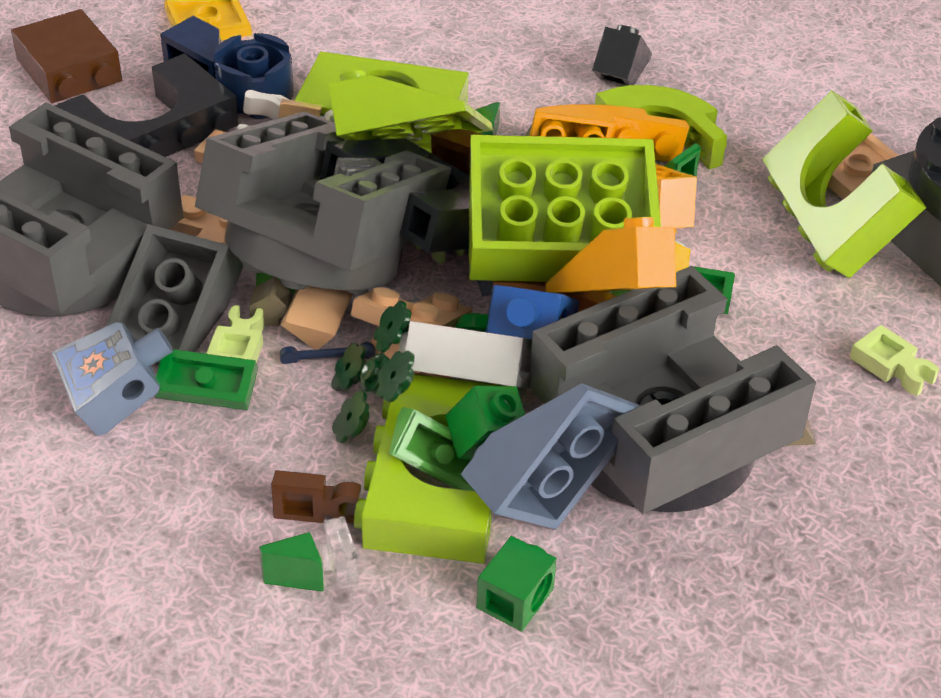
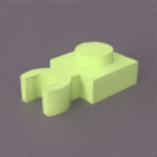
[206,305,264,363]
[850,325,939,396]

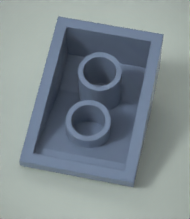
[461,383,641,530]

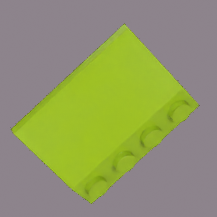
[328,70,493,145]
[469,135,661,282]

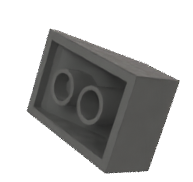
[106,224,243,365]

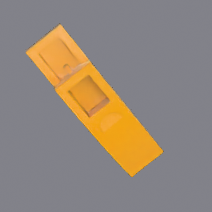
[529,104,689,162]

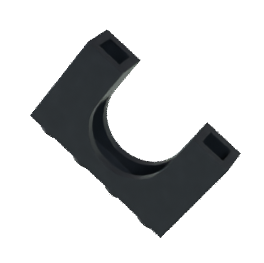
[54,53,239,157]
[319,138,470,253]

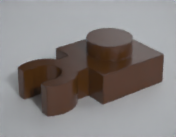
[271,470,361,523]

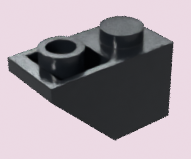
[592,25,652,85]

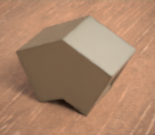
[249,277,293,327]

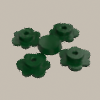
[331,301,415,443]

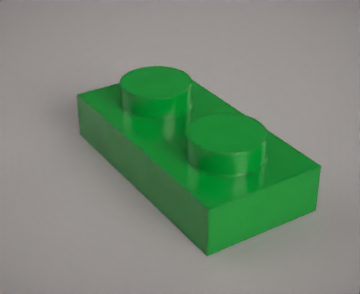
[155,349,258,411]

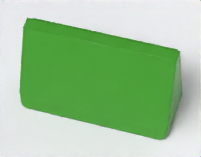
[389,407,474,491]

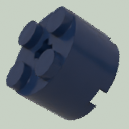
[214,33,294,119]

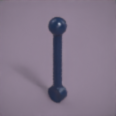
[280,341,376,364]

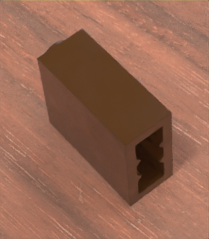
[11,9,123,104]

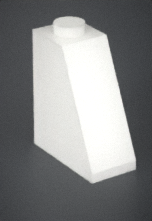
[399,321,532,388]

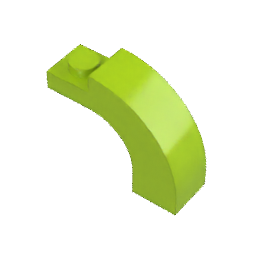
[595,85,727,170]

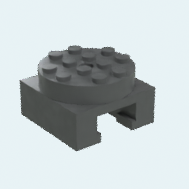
[0,102,184,316]
[195,111,451,295]

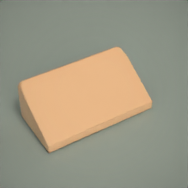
[281,286,352,349]

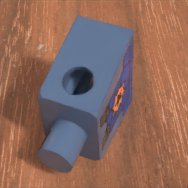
[52,322,173,436]

